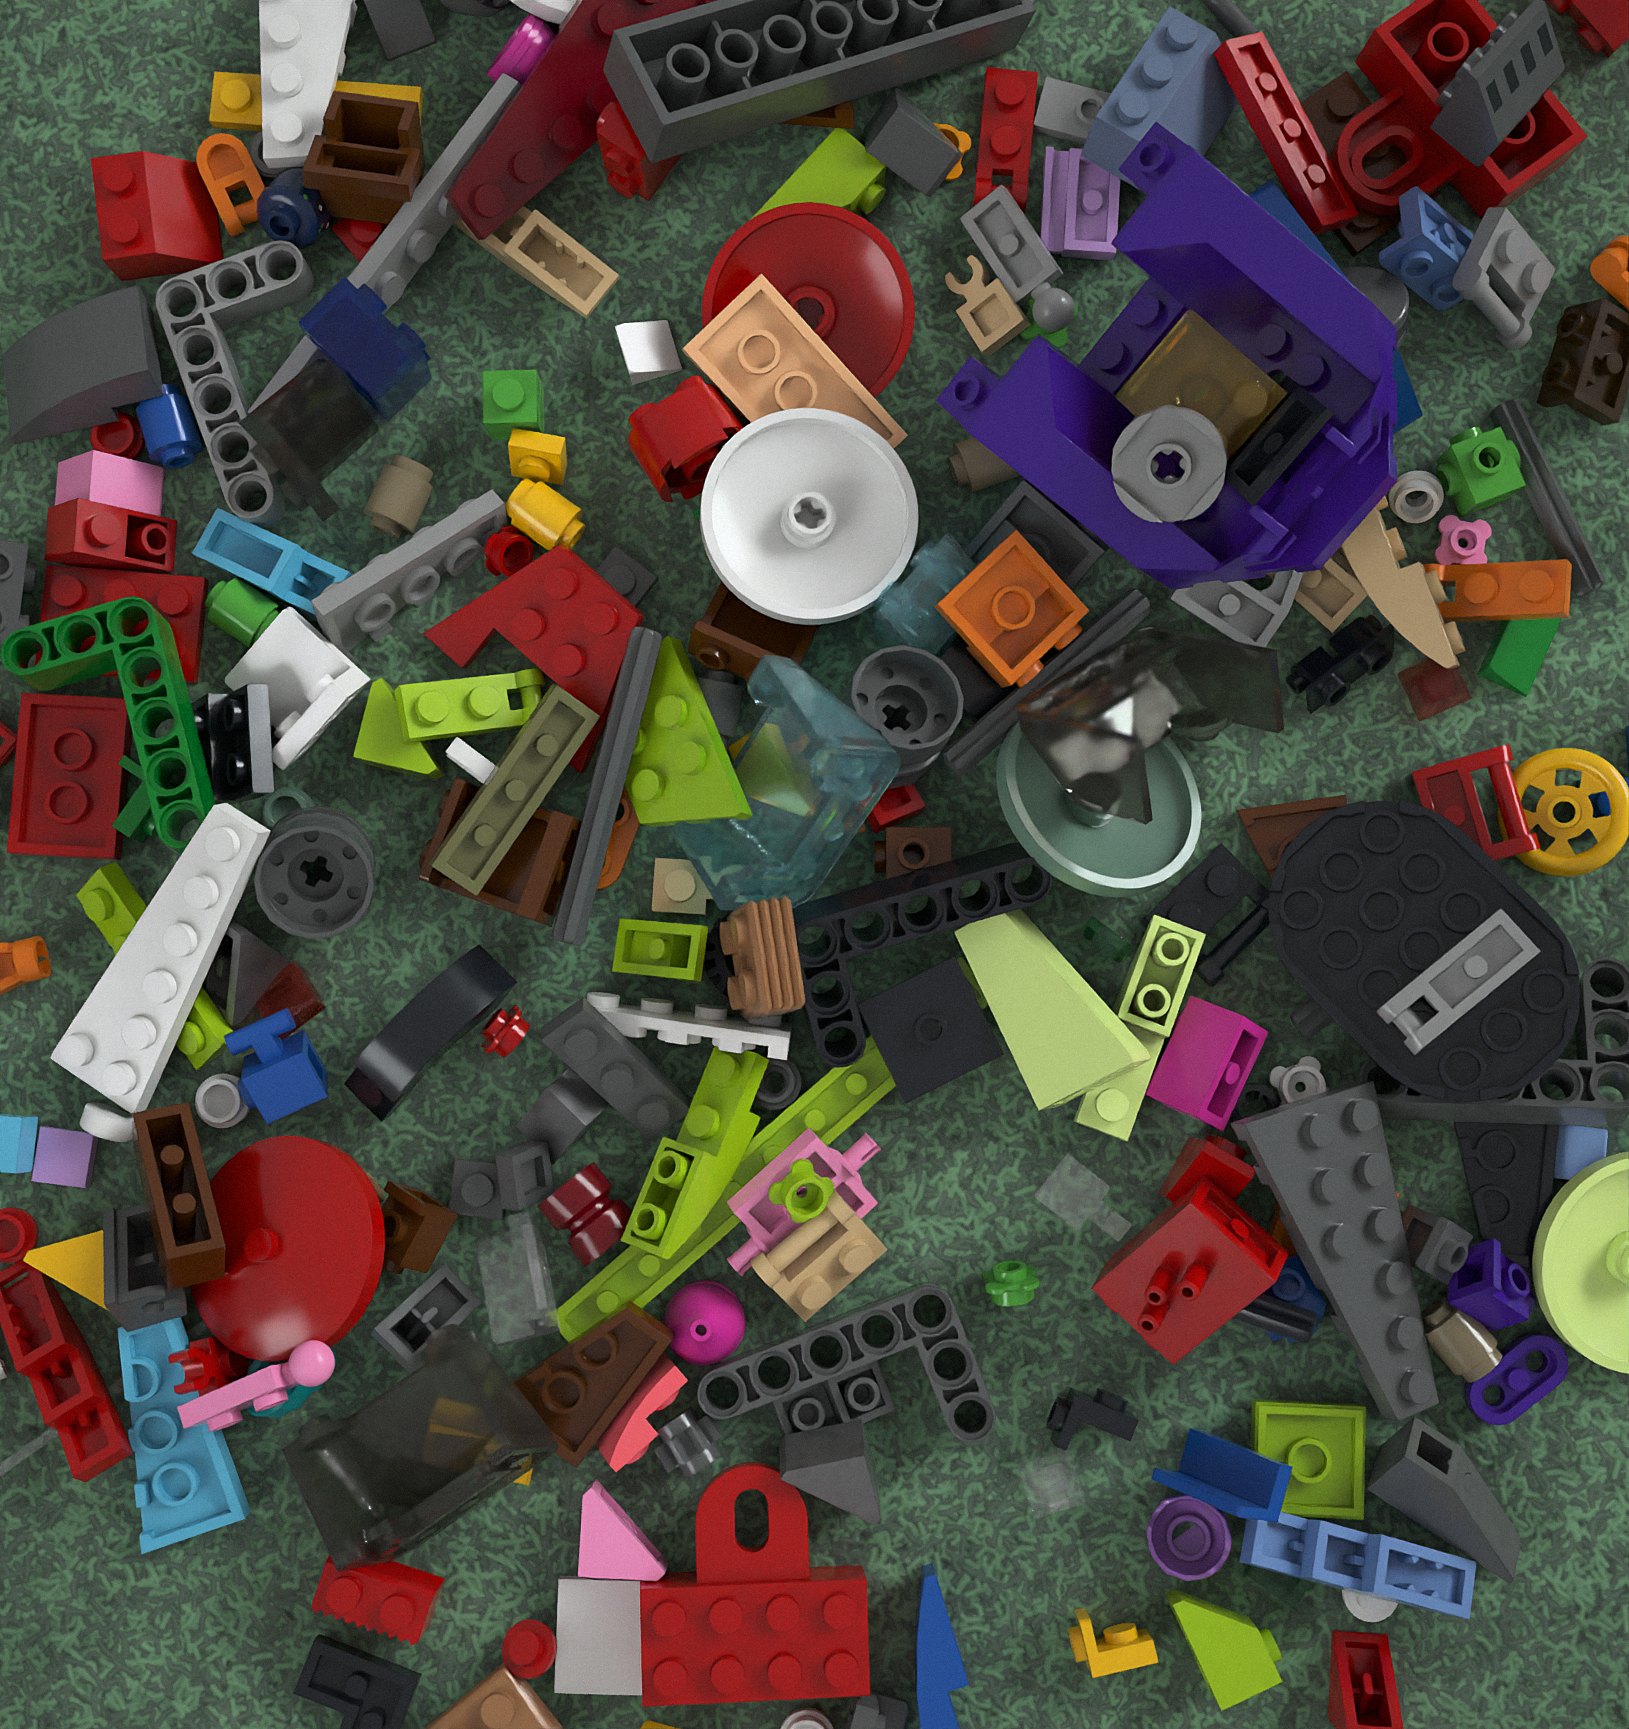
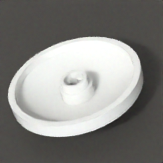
[700,408,919,625]

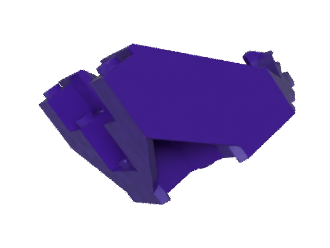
[936,122,1397,590]

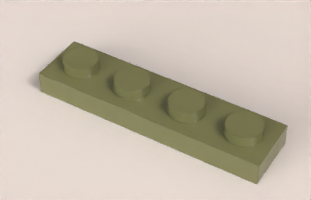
[428,684,601,896]

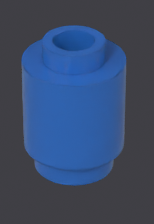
[136,384,203,469]

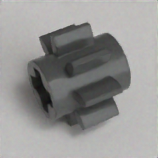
[653,1407,723,1478]

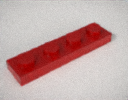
[1213,31,1359,236]

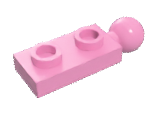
[177,1340,335,1432]

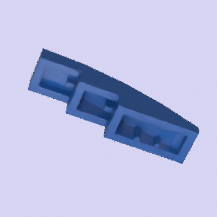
[915,1563,969,1729]

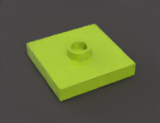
[1250,1399,1366,1520]

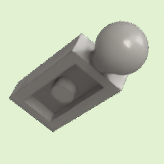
[959,185,1075,332]

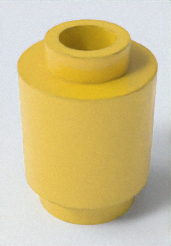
[505,478,586,551]

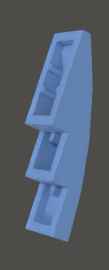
[1239,1512,1477,1619]

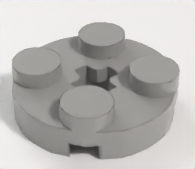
[1111,405,1228,523]

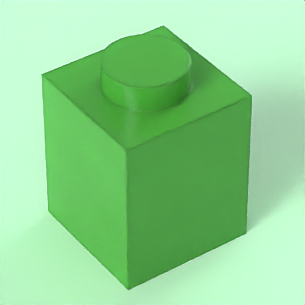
[483,369,544,440]

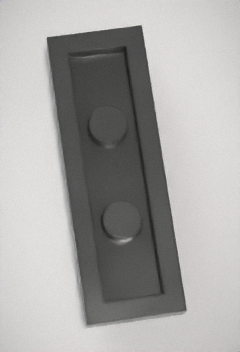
[541,997,691,1140]

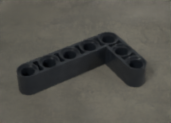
[792,843,1053,1068]

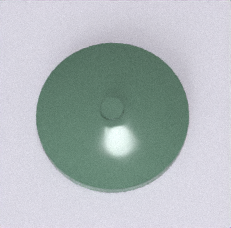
[996,692,1201,898]

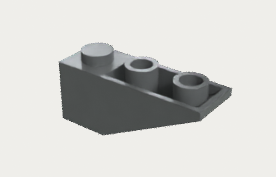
[1367,1416,1522,1584]

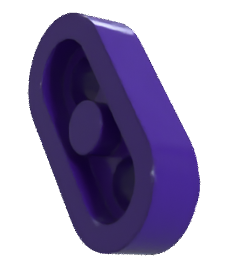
[1463,1332,1568,1425]

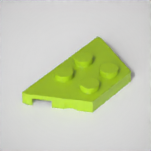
[625,635,753,827]

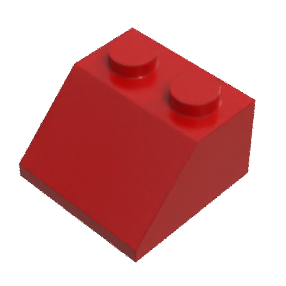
[91,151,224,281]

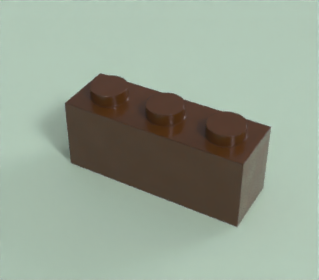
[132,1102,226,1291]

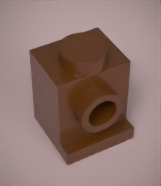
[381,1180,458,1274]

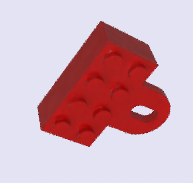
[1331,0,1588,220]
[640,1462,870,1707]

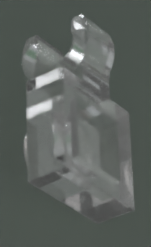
[1033,1153,1132,1242]

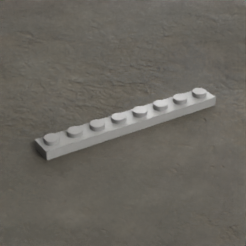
[248,73,522,444]

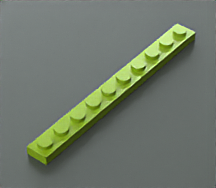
[548,956,988,1342]

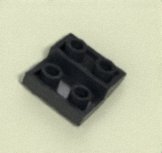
[191,684,274,805]

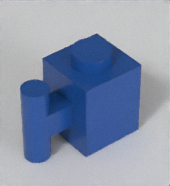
[224,1008,328,1124]

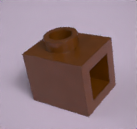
[874,827,952,879]

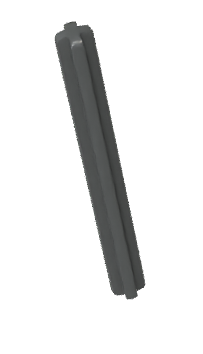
[552,627,662,945]

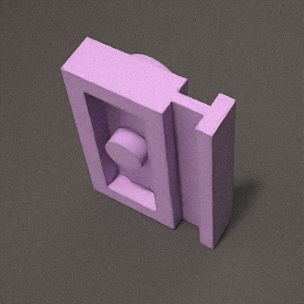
[1039,146,1121,261]

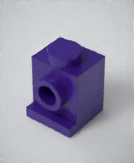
[1448,1238,1536,1332]

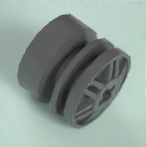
[831,645,964,789]
[254,806,376,939]

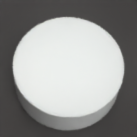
[79,1102,133,1142]

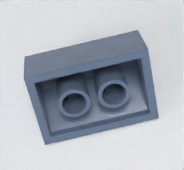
[1081,6,1238,189]

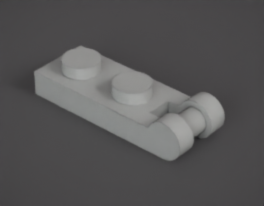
[1377,908,1541,1055]

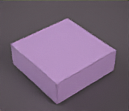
[31,1126,98,1188]

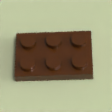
[1301,71,1440,258]

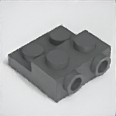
[954,479,1109,590]

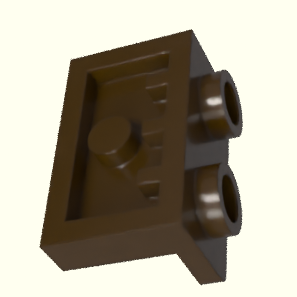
[1537,298,1629,425]

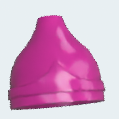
[486,13,556,86]
[663,1280,746,1365]

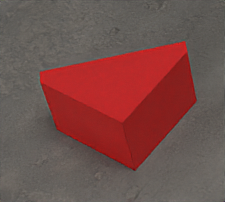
[1328,1630,1404,1729]

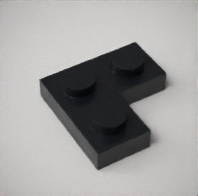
[293,1634,422,1729]

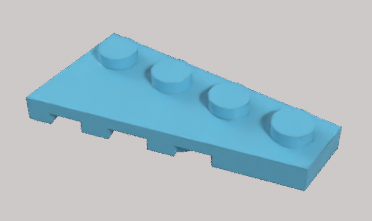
[117,1317,251,1554]

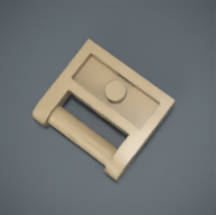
[750,1189,888,1322]

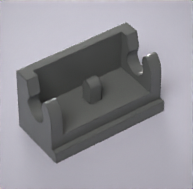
[103,1203,187,1332]

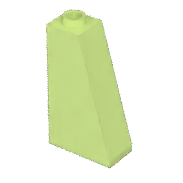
[954,909,1151,1111]

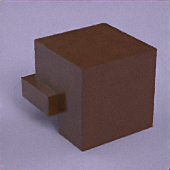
[302,91,425,224]

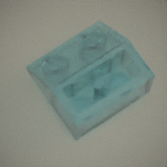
[872,532,976,658]

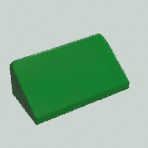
[1477,618,1562,697]

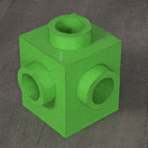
[1436,426,1526,518]

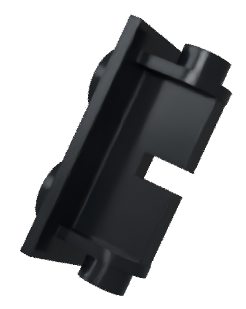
[1286,615,1394,714]

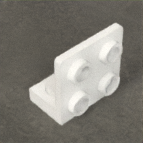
[225,607,371,770]

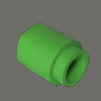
[205,577,282,649]

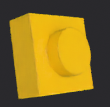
[508,428,567,485]

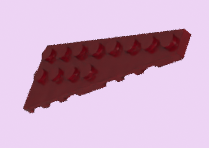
[444,0,717,240]

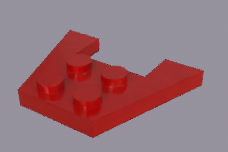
[423,545,645,774]

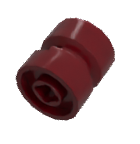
[537,1162,632,1267]

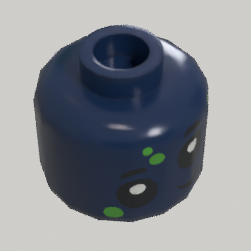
[256,169,335,249]

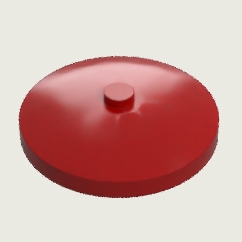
[702,202,915,398]
[190,1136,385,1362]

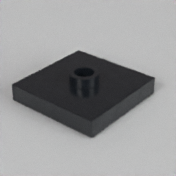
[857,956,1004,1103]

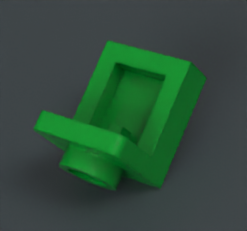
[112,755,176,843]

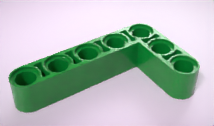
[0,596,216,855]

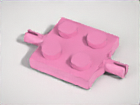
[726,1128,882,1276]

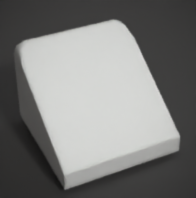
[615,320,682,385]

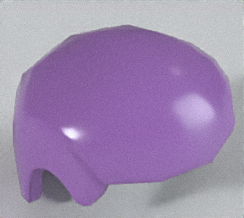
[1146,1493,1232,1581]

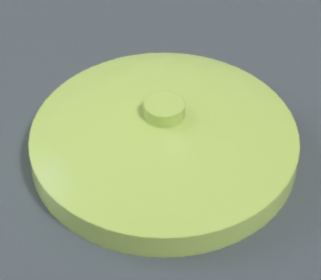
[1532,1152,1629,1373]

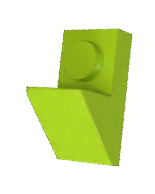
[612,918,708,983]

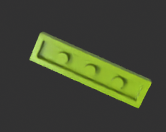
[76,862,233,1071]

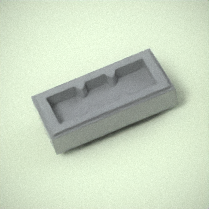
[1033,77,1111,145]

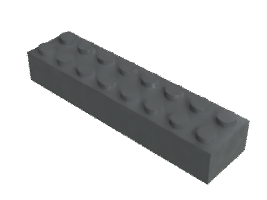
[603,0,1036,163]

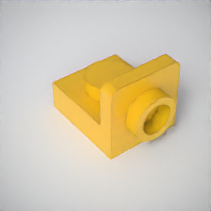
[1068,1608,1159,1678]

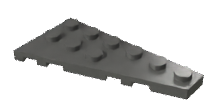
[1230,1080,1439,1421]

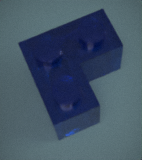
[298,276,432,422]

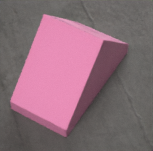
[55,450,165,516]
[578,1479,669,1581]

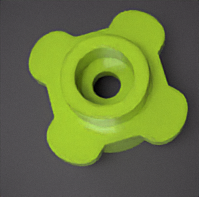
[768,1159,834,1223]

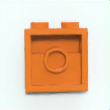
[934,529,1090,688]

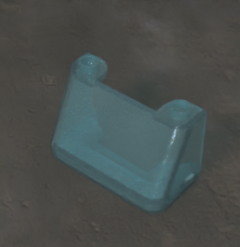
[670,655,901,910]

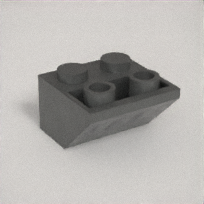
[1430,0,1565,168]

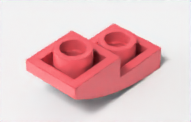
[596,1352,688,1472]

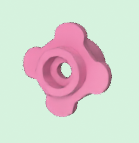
[1434,515,1492,565]

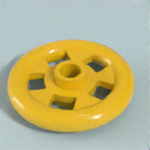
[1497,748,1629,877]

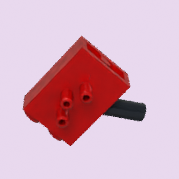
[1091,1175,1317,1365]

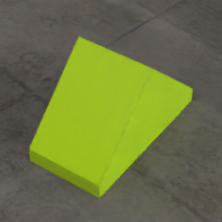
[353,678,445,781]

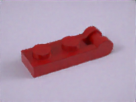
[973,67,1038,215]

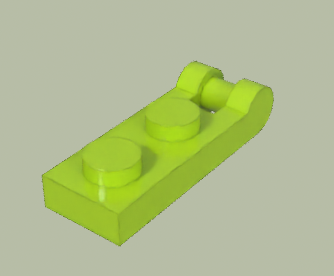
[394,668,546,743]

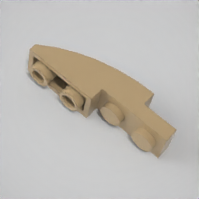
[1342,496,1465,670]

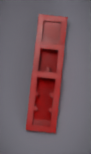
[0,1259,134,1483]

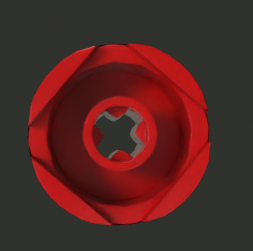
[627,375,743,502]

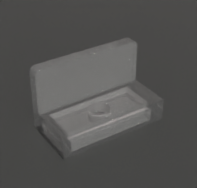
[476,1211,560,1347]

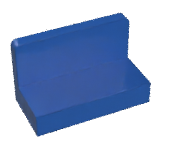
[1151,1428,1293,1522]

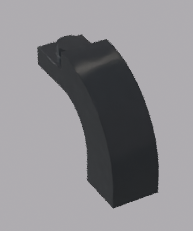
[344,944,517,1122]

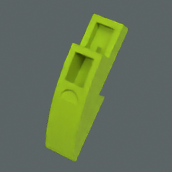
[621,1046,769,1260]

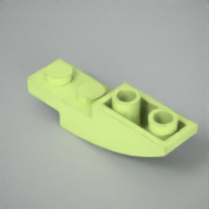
[1074,915,1206,1141]

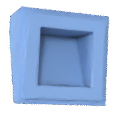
[1554,1125,1608,1180]

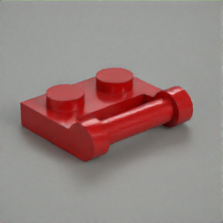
[1412,744,1541,861]

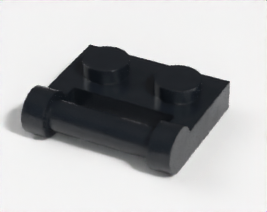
[1143,843,1270,988]

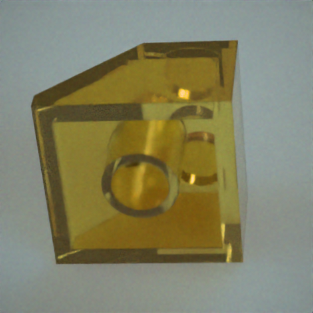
[1115,307,1288,461]

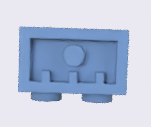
[1379,186,1474,310]

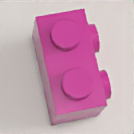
[1145,995,1269,1131]

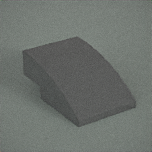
[4,285,163,444]

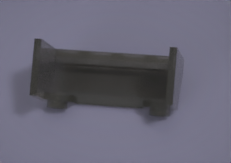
[1017,627,1284,825]

